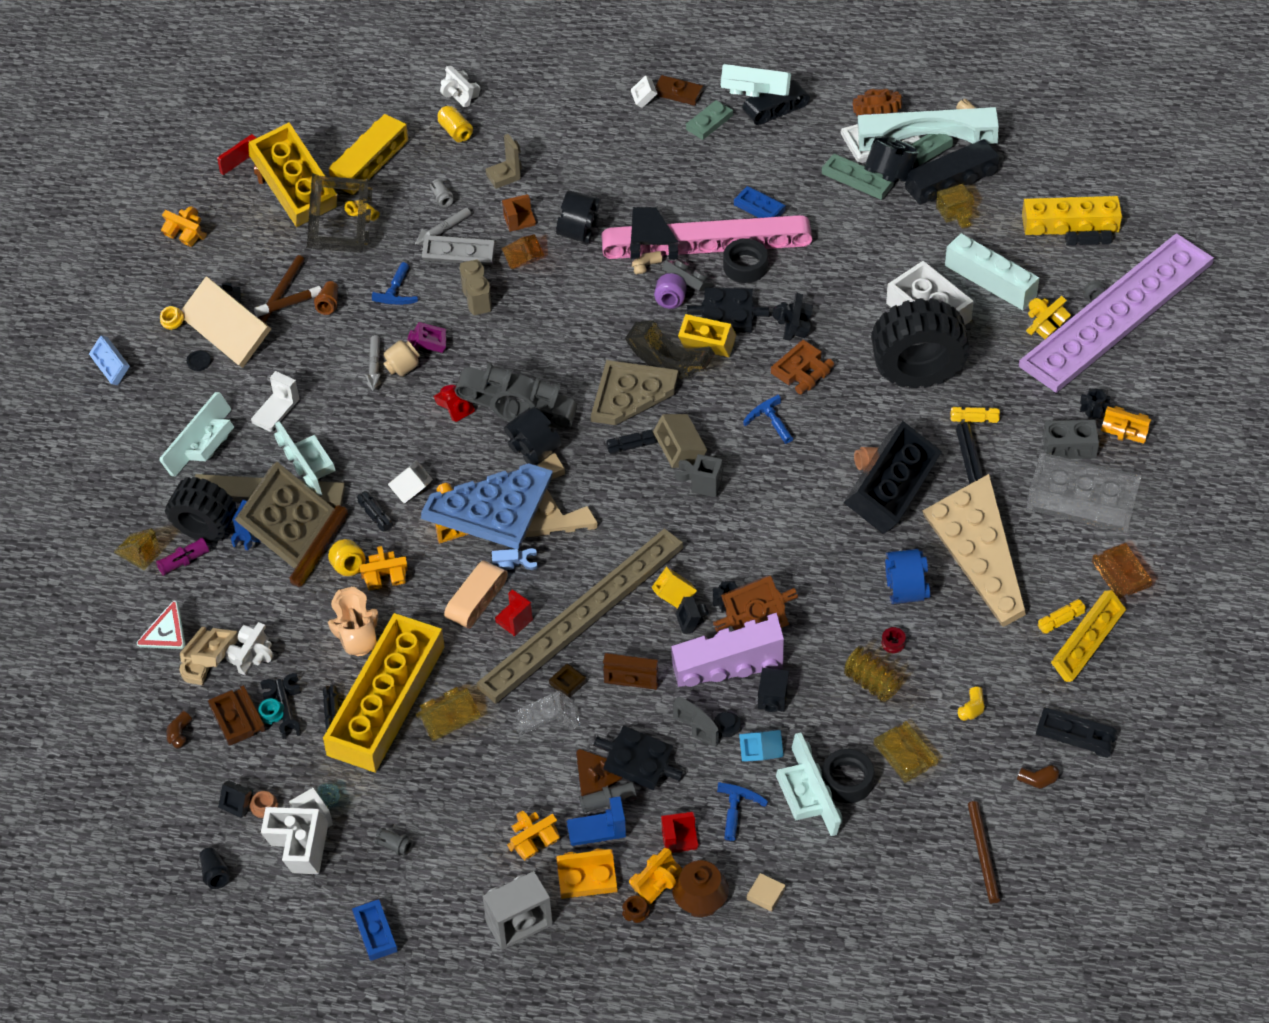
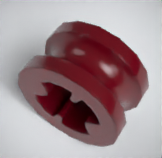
[881,627,906,654]

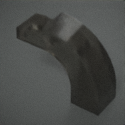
[625,321,715,379]

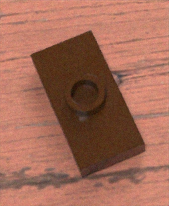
[655,75,703,106]

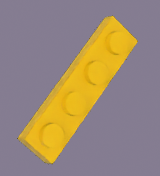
[1051,590,1126,682]

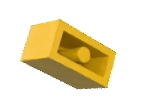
[678,314,736,357]

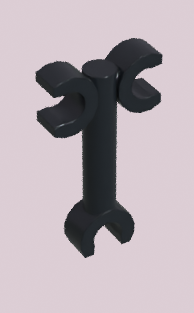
[260,673,301,739]

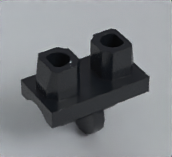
[772,292,813,341]

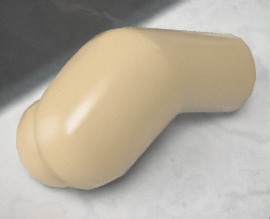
[632,251,662,275]

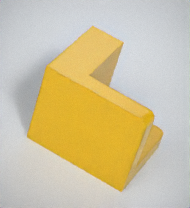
[651,566,697,609]

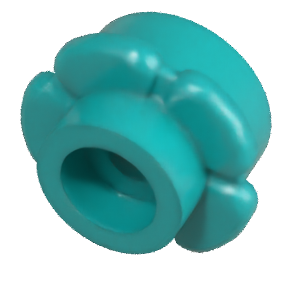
[258,698,284,724]

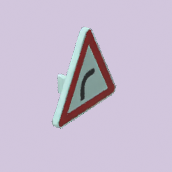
[137,601,185,649]

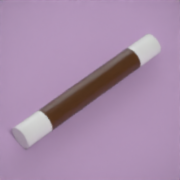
[254,286,321,317]

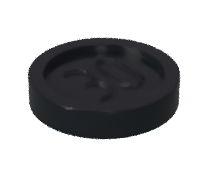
[186,350,211,371]

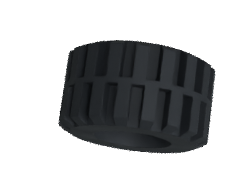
[165,477,237,542]

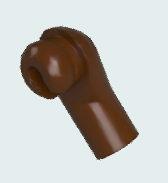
[166,711,192,749]
[1017,765,1059,789]

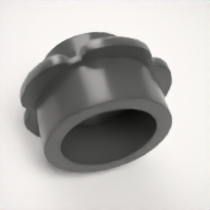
[1083,281,1106,302]

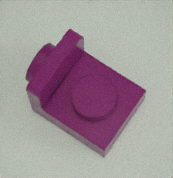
[407,322,446,353]

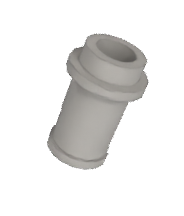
[430,179,454,207]

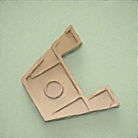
[525,453,597,537]

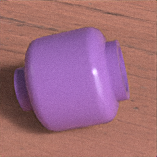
[654,273,687,309]

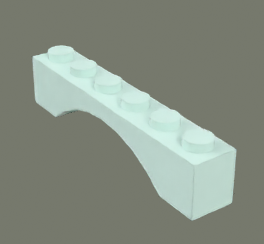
[858,107,999,151]

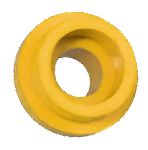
[160,306,184,330]

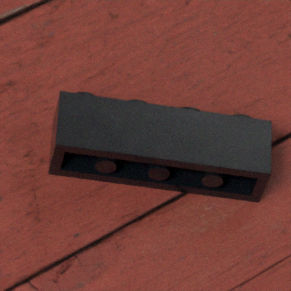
[905,139,999,205]

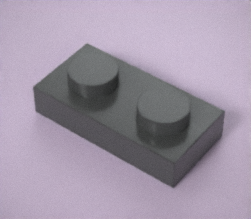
[662,259,714,292]

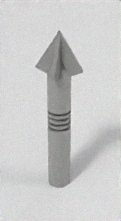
[415,208,471,245]
[365,335,381,391]

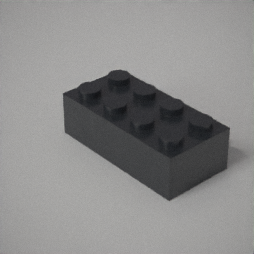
[843,421,942,534]

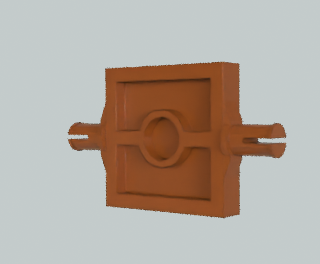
[713,575,798,632]

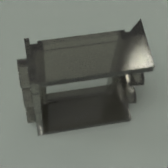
[306,173,372,253]

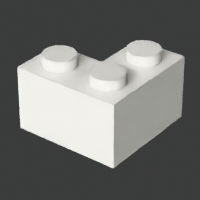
[261,807,329,874]

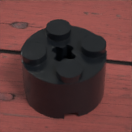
[864,136,918,182]
[556,190,601,244]
[504,407,561,465]

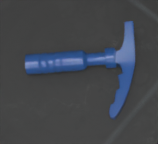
[372,262,418,305]
[743,394,793,444]
[717,782,768,841]

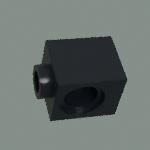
[758,668,789,712]

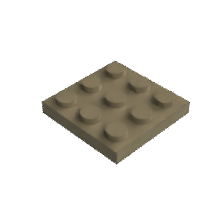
[235,462,334,568]

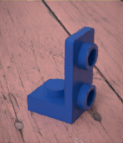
[567,796,626,846]

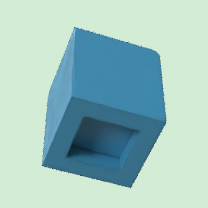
[739,730,783,762]

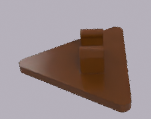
[576,749,623,796]

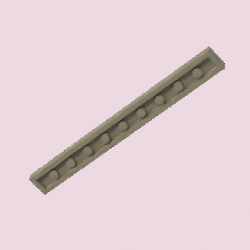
[477,528,683,704]

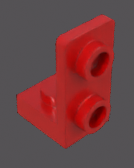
[217,134,257,175]

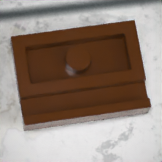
[603,653,659,690]
[208,685,265,746]

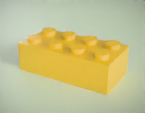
[249,122,337,228]

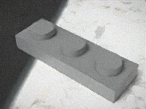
[422,235,495,266]

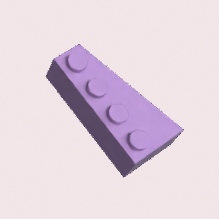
[671,613,784,687]

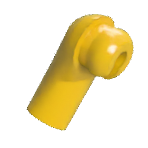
[344,200,380,221]
[957,687,985,721]

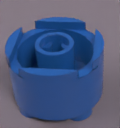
[885,549,930,604]

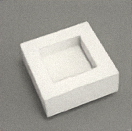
[631,75,657,108]

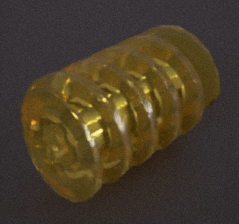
[844,645,904,702]

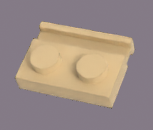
[180,627,238,667]

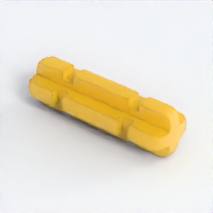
[950,407,1000,423]
[1038,599,1086,634]

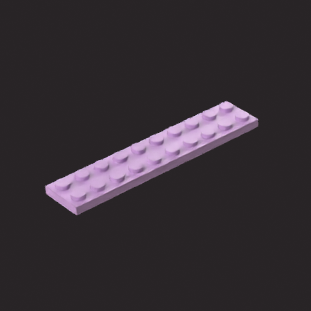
[1019,233,1214,393]

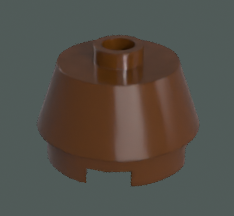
[672,860,729,917]

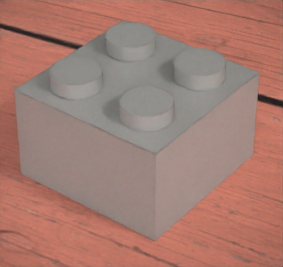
[483,871,552,950]

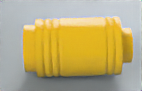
[438,106,473,143]

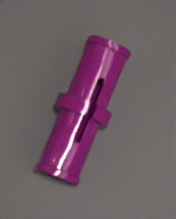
[156,538,209,576]

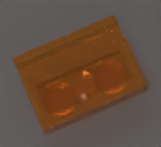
[1092,543,1153,599]

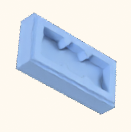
[89,335,130,385]

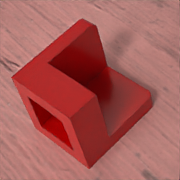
[495,589,533,636]
[661,812,698,853]

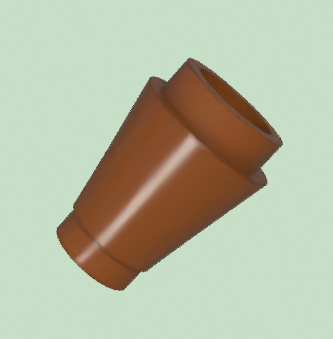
[314,281,339,315]

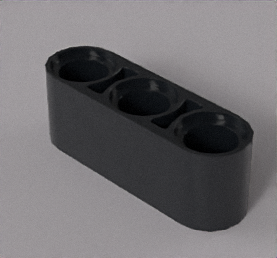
[742,80,810,125]

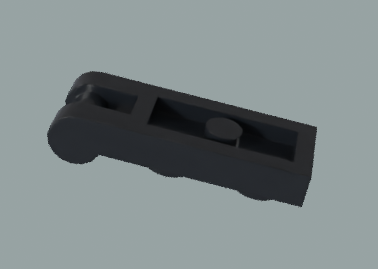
[1036,707,1118,758]

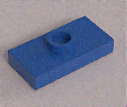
[734,186,785,218]

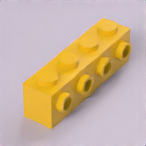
[329,114,408,195]
[1022,196,1122,235]

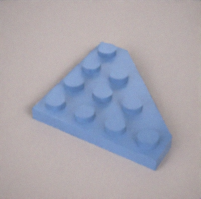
[421,464,553,550]

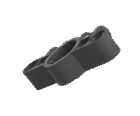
[455,362,577,430]

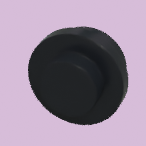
[714,712,741,737]

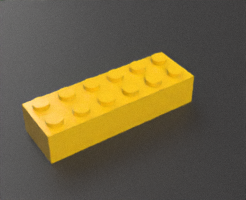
[323,613,445,773]

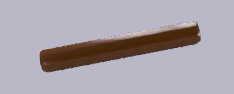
[289,505,348,587]

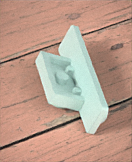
[721,64,791,97]
[160,392,234,476]
[274,421,336,496]
[776,733,842,836]

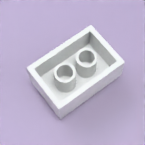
[886,261,974,325]

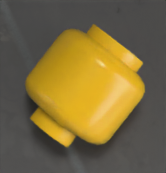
[328,539,366,577]

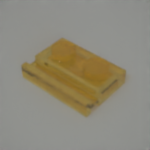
[873,721,938,783]

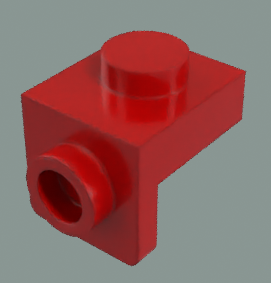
[433,385,475,422]

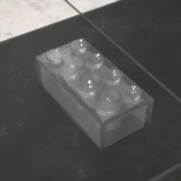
[1026,452,1142,533]

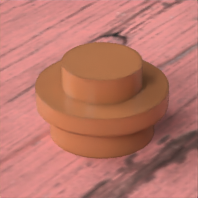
[250,791,278,818]

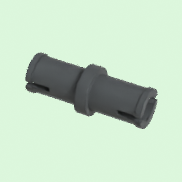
[579,781,637,813]

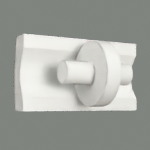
[440,66,480,107]
[225,622,274,675]

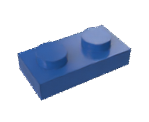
[352,899,398,961]

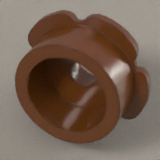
[622,896,650,923]

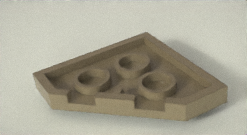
[591,360,679,425]

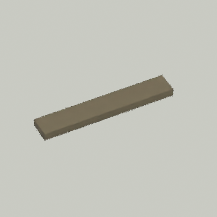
[195,474,345,508]

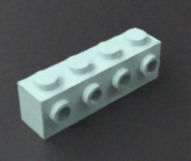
[945,233,1039,310]

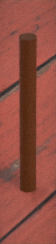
[258,255,305,323]
[968,801,1000,904]

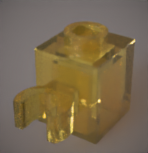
[936,184,975,229]

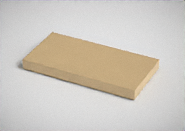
[181,277,271,367]

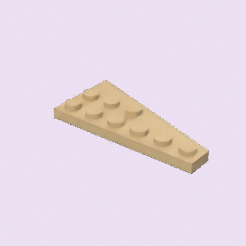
[922,474,1026,627]

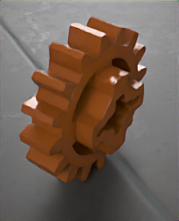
[852,88,903,116]

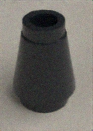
[199,847,230,889]

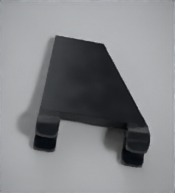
[630,207,678,260]

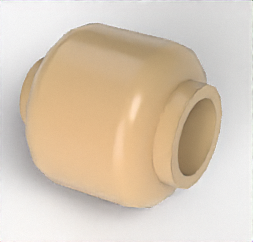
[383,340,420,376]

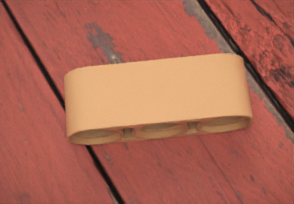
[444,560,508,629]

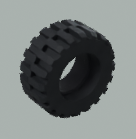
[871,298,970,388]

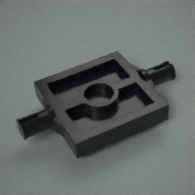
[687,288,769,333]
[593,725,683,791]

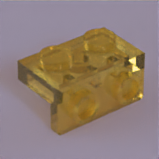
[416,687,482,741]

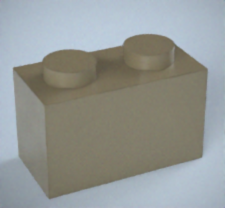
[653,414,707,468]

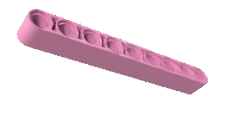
[601,216,812,259]

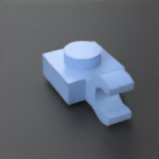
[492,548,537,570]

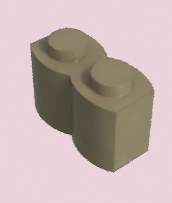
[460,259,492,315]

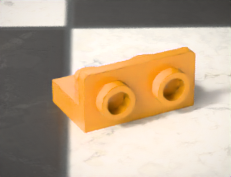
[556,849,617,899]

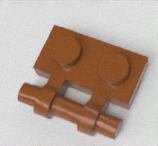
[771,340,834,394]

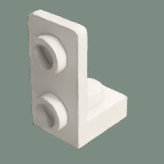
[251,371,299,432]

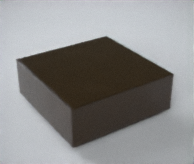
[549,663,587,699]

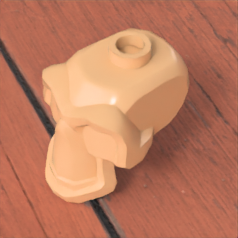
[328,586,378,656]

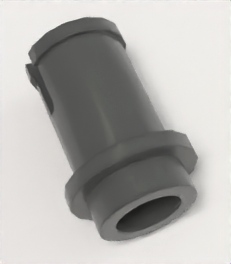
[375,827,413,856]

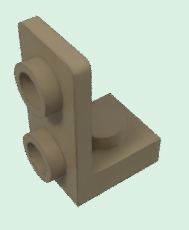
[485,134,522,189]

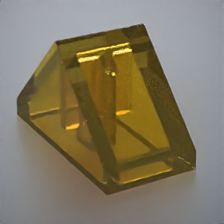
[114,528,161,570]

